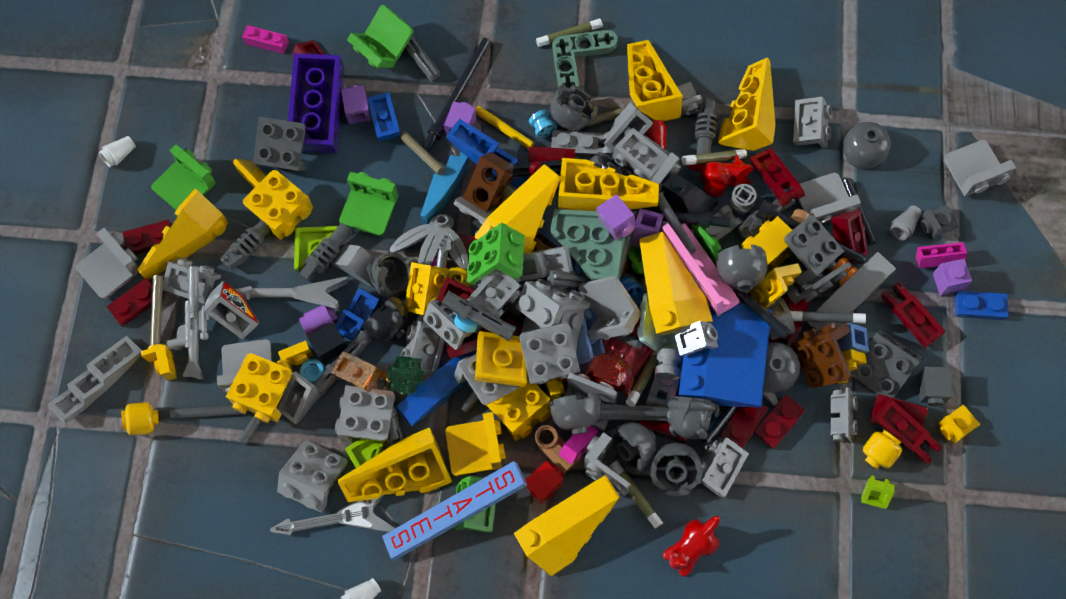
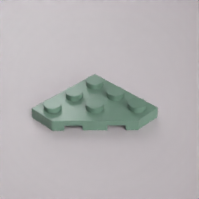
[551,209,625,281]

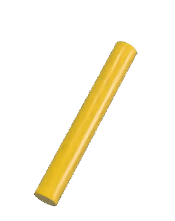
[476,106,534,149]

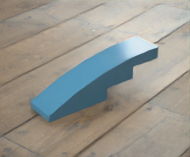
[420,152,472,225]

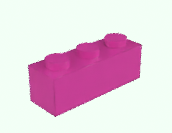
[242,25,289,54]
[916,242,967,268]
[559,426,599,465]

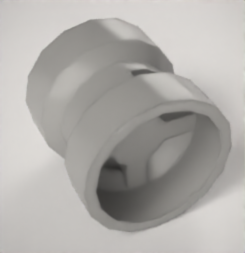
[730,184,756,215]
[655,348,682,380]

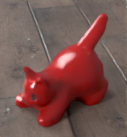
[685,155,753,197]
[663,516,720,577]

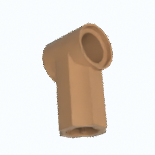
[535,425,580,474]

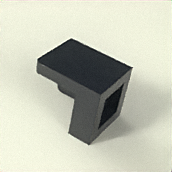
[307,323,347,364]

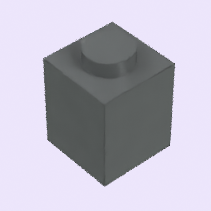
[919,366,952,407]

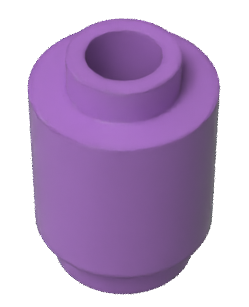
[299,305,338,336]

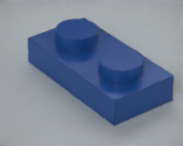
[367,92,401,142]
[955,291,1008,320]

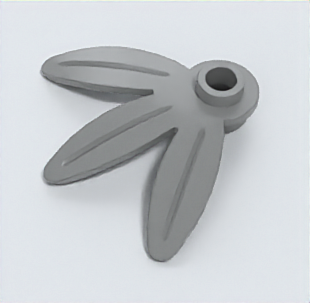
[390,214,469,269]

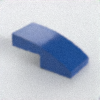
[335,288,382,341]

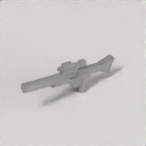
[167,267,211,380]

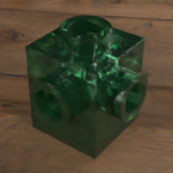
[387,356,425,395]

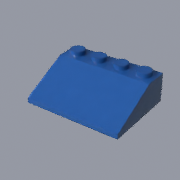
[679,303,772,408]

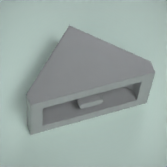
[331,244,375,287]
[278,372,321,424]

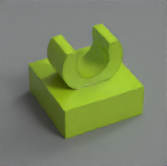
[861,475,895,509]

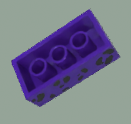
[288,53,345,153]

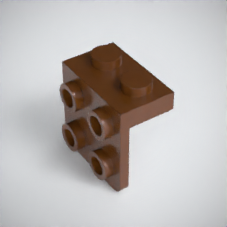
[791,322,851,388]

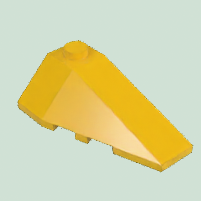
[627,40,683,121]
[718,57,776,151]
[558,158,659,211]
[475,164,561,253]
[137,189,229,280]
[639,231,713,335]
[338,427,452,502]
[514,475,620,576]

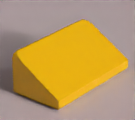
[233,159,266,188]

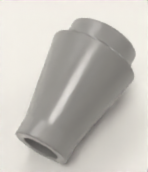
[890,205,922,240]

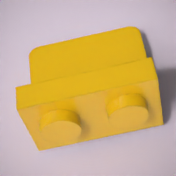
[243,170,314,241]
[226,353,292,423]
[486,378,551,442]
[445,412,506,476]

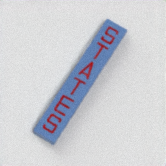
[382,461,527,560]

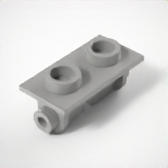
[830,387,858,443]

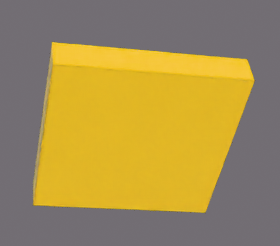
[475,331,527,387]

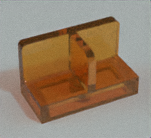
[331,351,392,393]

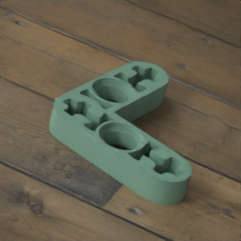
[552,30,618,88]

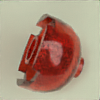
[583,351,634,397]

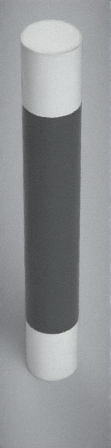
[791,311,866,324]

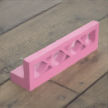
[662,223,739,316]

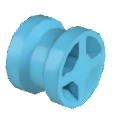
[529,109,557,138]

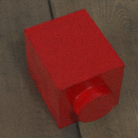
[525,461,564,505]

